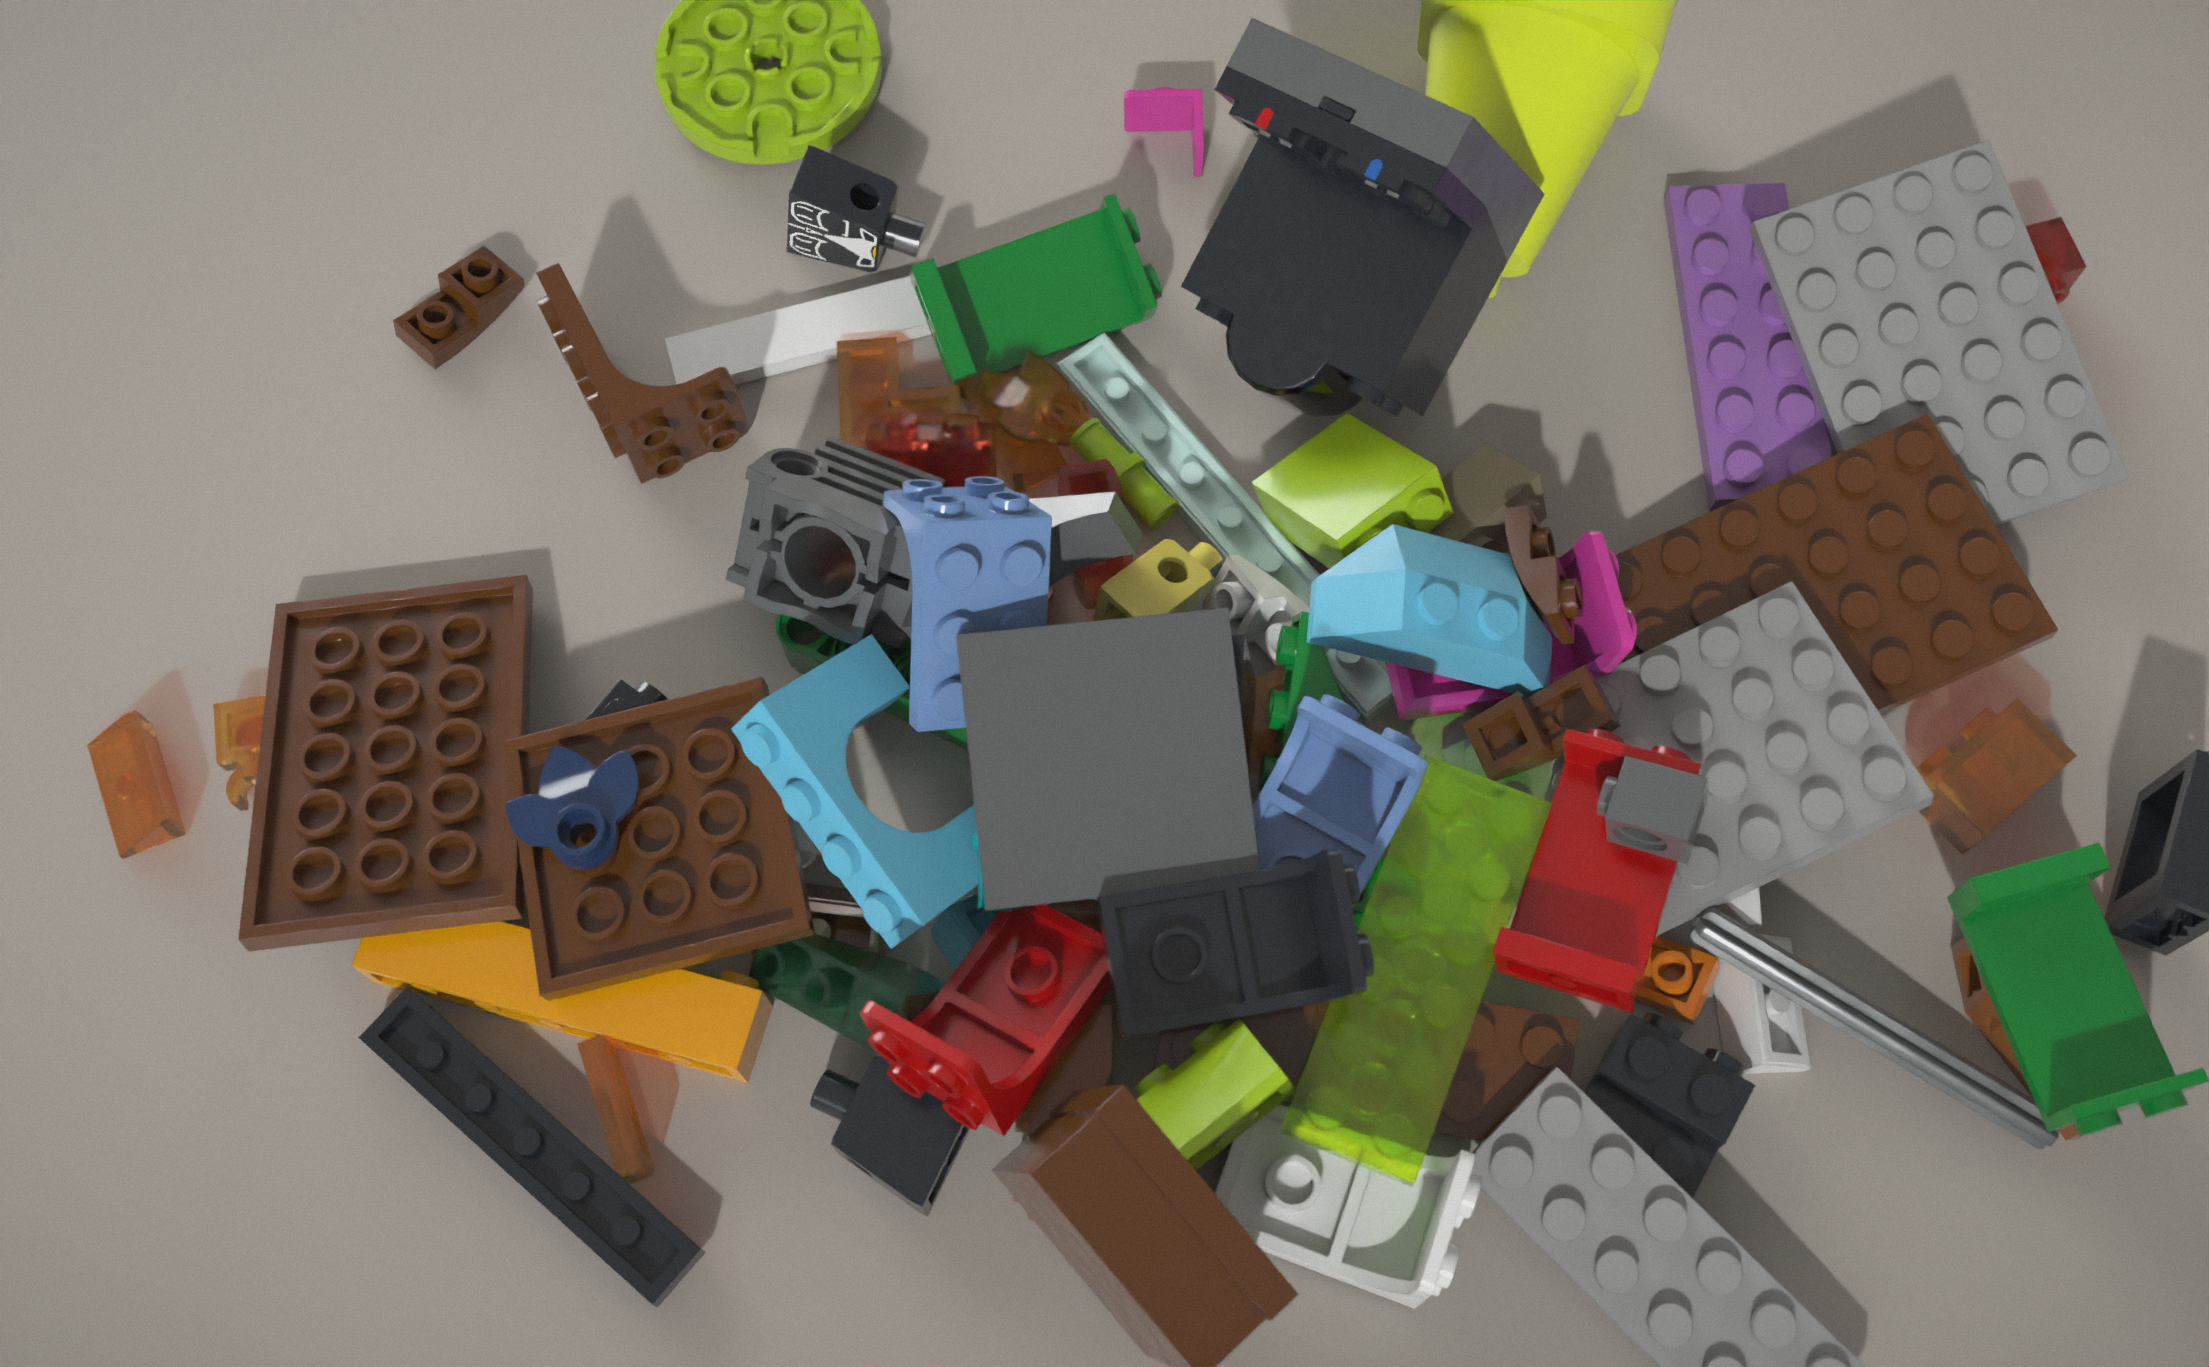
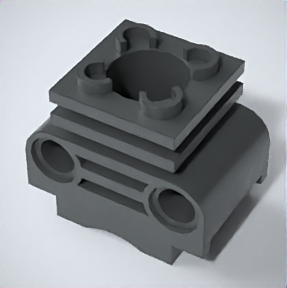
[726,436,945,649]

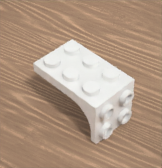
[1215,1104,1482,1309]

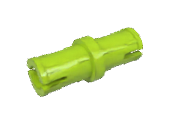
[1069,417,1180,531]

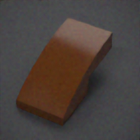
[1462,665,1621,782]

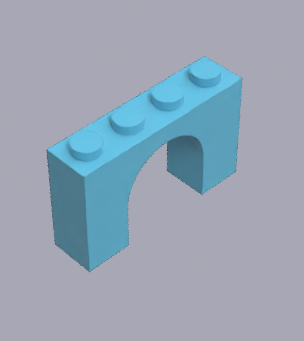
[731,634,979,949]

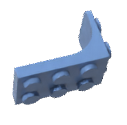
[883,476,1052,732]
[1252,694,1429,908]

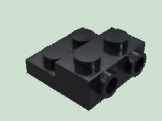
[1584,1013,1756,1198]

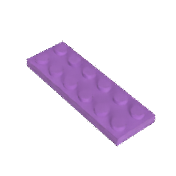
[1664,183,1832,511]

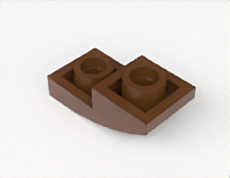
[393,245,524,370]
[1504,504,1584,645]

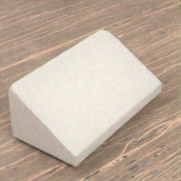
[1708,934,1811,1074]

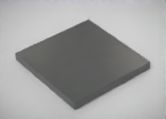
[956,608,1260,911]

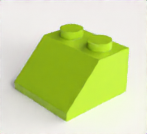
[1135,1018,1295,1171]

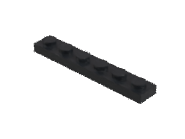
[358,986,706,1307]

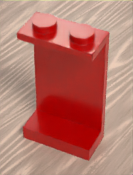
[1492,728,1702,1013]

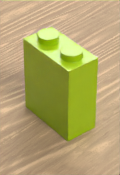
[1251,413,1453,569]

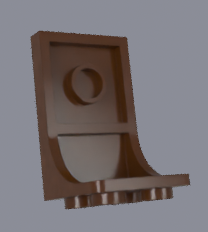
[536,263,749,484]

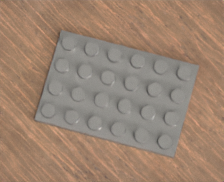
[1749,140,2130,526]
[1440,581,1934,936]

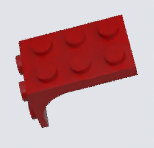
[859,904,1111,1136]

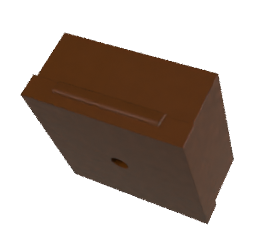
[991,1085,1299,1367]

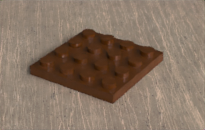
[503,676,815,1001]

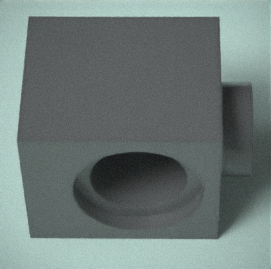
[1597,756,1708,864]

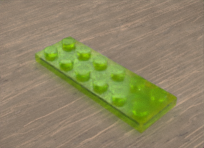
[1280,755,1552,1187]

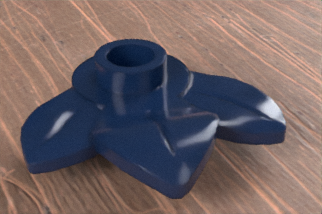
[506,745,640,870]

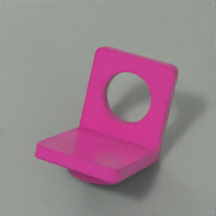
[1124,87,1204,176]

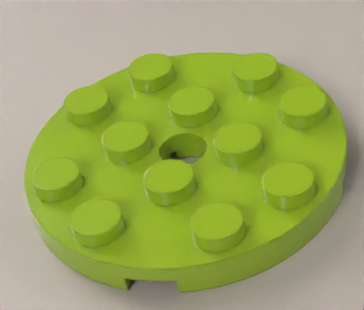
[654,0,882,165]

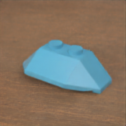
[1306,524,1552,697]

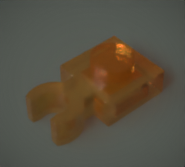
[213,694,266,811]

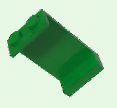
[911,193,1162,391]
[1947,842,2209,1137]

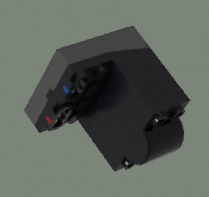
[1181,18,1545,417]

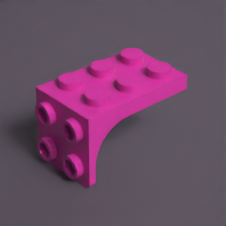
[1385,530,1637,721]

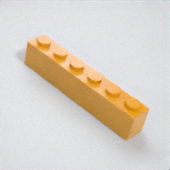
[351,920,773,1083]

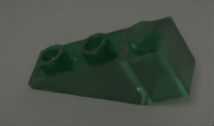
[749,934,946,1058]

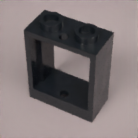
[2104,749,2209,955]

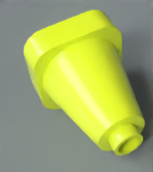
[1417,0,1678,298]

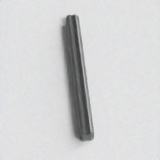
[1689,907,2061,1149]

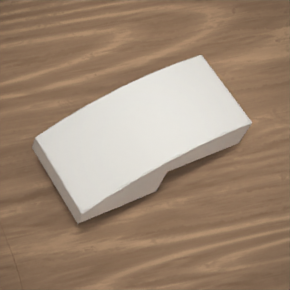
[1207,554,1330,675]

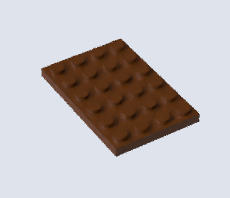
[1616,414,2058,714]
[238,575,533,952]

